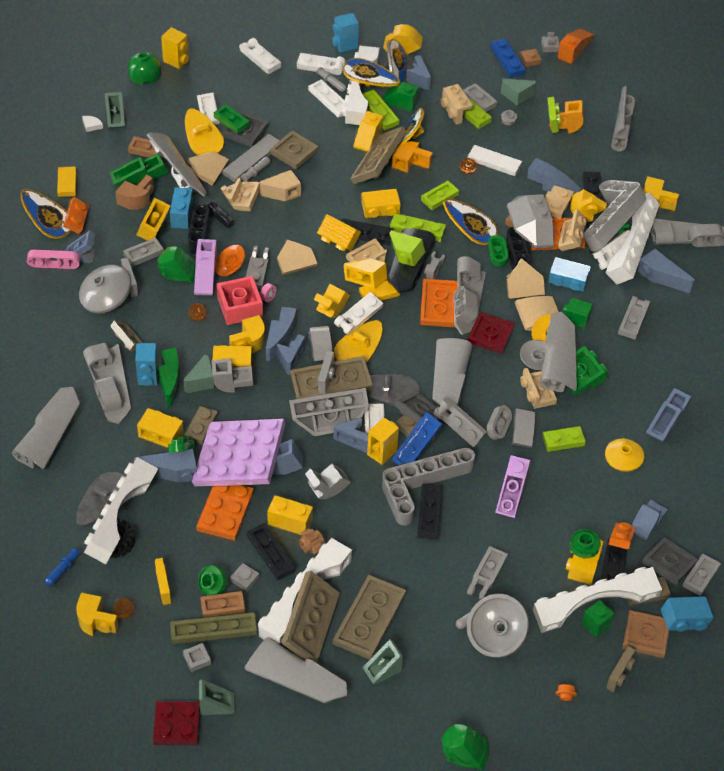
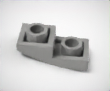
[512,408,535,448]

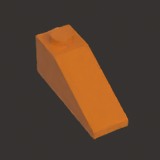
[558,29,595,64]

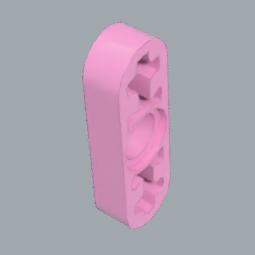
[27,250,81,269]

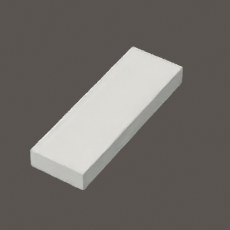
[308,79,347,118]
[467,145,522,176]

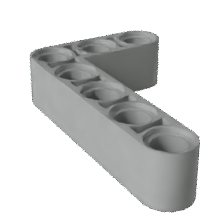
[583,180,646,252]
[382,448,475,526]

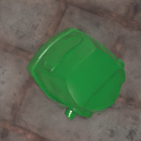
[157,246,196,284]
[442,724,489,770]

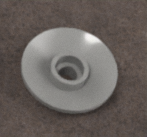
[520,340,545,371]

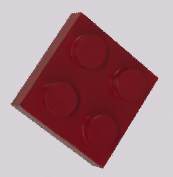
[467,312,515,354]
[153,701,200,745]

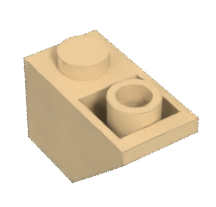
[260,170,301,201]

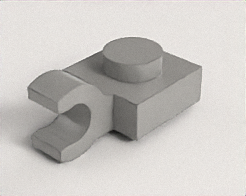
[424,252,445,279]

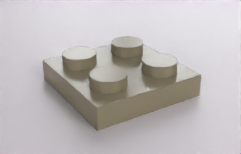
[270,131,319,170]

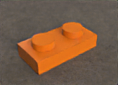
[63,197,89,234]
[609,522,636,550]

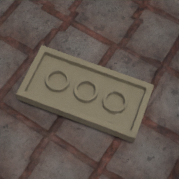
[350,126,406,184]
[290,356,373,399]
[281,571,340,663]
[333,575,406,660]

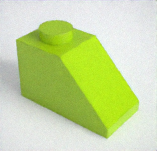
[390,230,425,266]

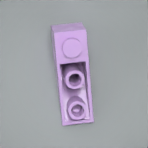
[194,239,217,296]
[495,455,531,518]

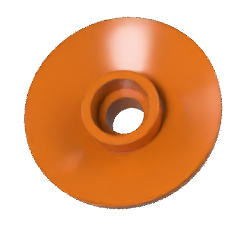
[215,245,245,277]

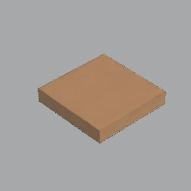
[622,610,669,658]

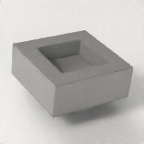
[230,563,259,592]
[183,643,211,672]

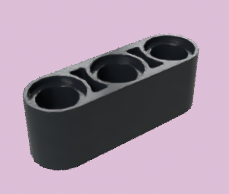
[188,204,210,254]
[506,227,531,271]

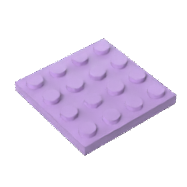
[192,419,286,486]

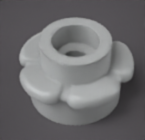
[501,110,518,125]

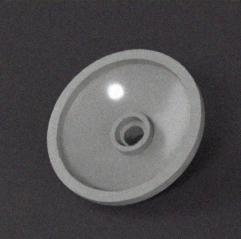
[79,265,131,314]
[467,594,529,658]

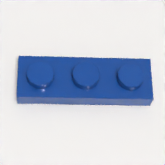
[490,38,526,78]
[391,412,443,465]

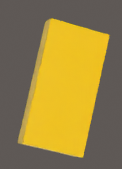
[57,167,76,197]
[359,280,400,301]
[155,558,171,605]

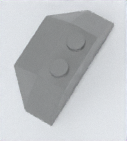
[507,194,554,248]
[289,388,369,436]

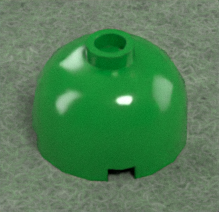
[128,52,161,85]

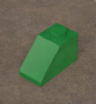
[382,82,419,112]

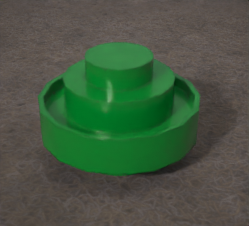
[569,529,601,559]
[198,565,227,596]

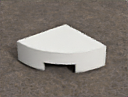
[82,116,103,132]

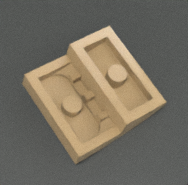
[515,296,559,331]

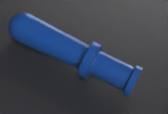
[45,548,80,586]

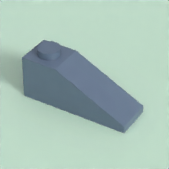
[638,249,695,293]
[272,439,303,475]
[134,449,197,482]

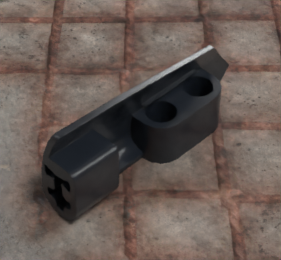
[388,228,435,293]

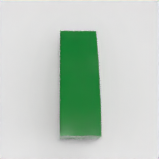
[109,154,169,186]
[158,347,179,407]

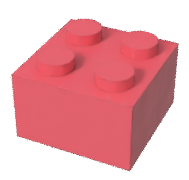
[217,276,263,325]

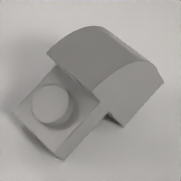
[308,326,332,361]
[212,358,253,393]
[305,464,351,499]

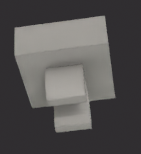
[541,32,559,52]

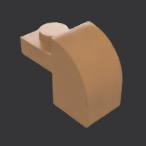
[115,175,154,210]

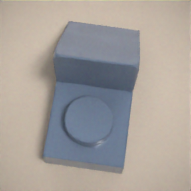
[406,55,431,90]
[66,231,95,263]
[276,334,305,375]
[333,418,368,453]
[631,500,668,541]

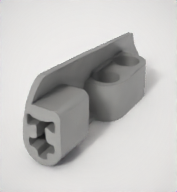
[611,86,635,151]
[147,133,207,197]
[650,219,724,247]
[454,256,486,335]
[540,312,577,392]
[432,338,473,411]
[83,343,131,424]
[12,387,80,470]
[245,637,347,703]

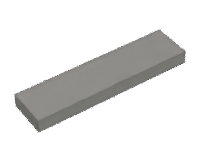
[222,134,280,183]

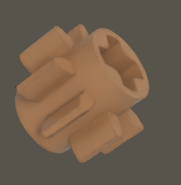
[299,528,324,555]

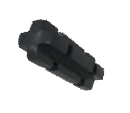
[207,202,234,228]

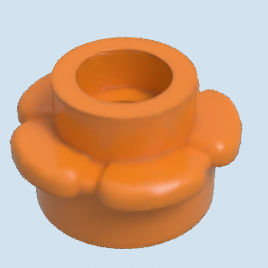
[556,685,577,701]

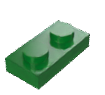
[214,104,250,134]

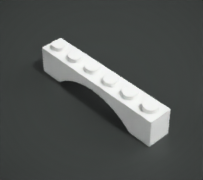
[342,46,379,125]
[606,193,660,284]
[84,457,158,564]
[258,538,352,646]
[533,567,662,633]

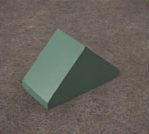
[501,79,536,106]
[105,92,125,128]
[184,354,214,393]
[362,640,403,684]
[199,679,235,715]

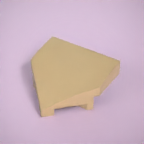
[188,152,229,186]
[220,178,260,212]
[346,238,387,262]
[277,240,317,275]
[506,259,545,299]

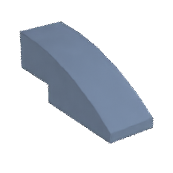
[527,158,581,194]
[266,307,297,361]
[646,388,691,442]

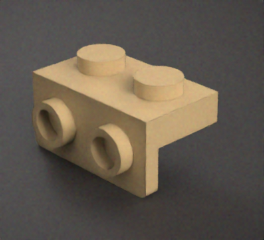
[441,84,472,125]
[545,185,574,219]
[558,210,586,251]
[520,368,557,409]

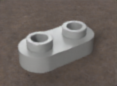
[487,405,512,440]

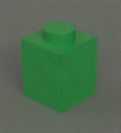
[562,297,593,329]
[582,600,614,638]

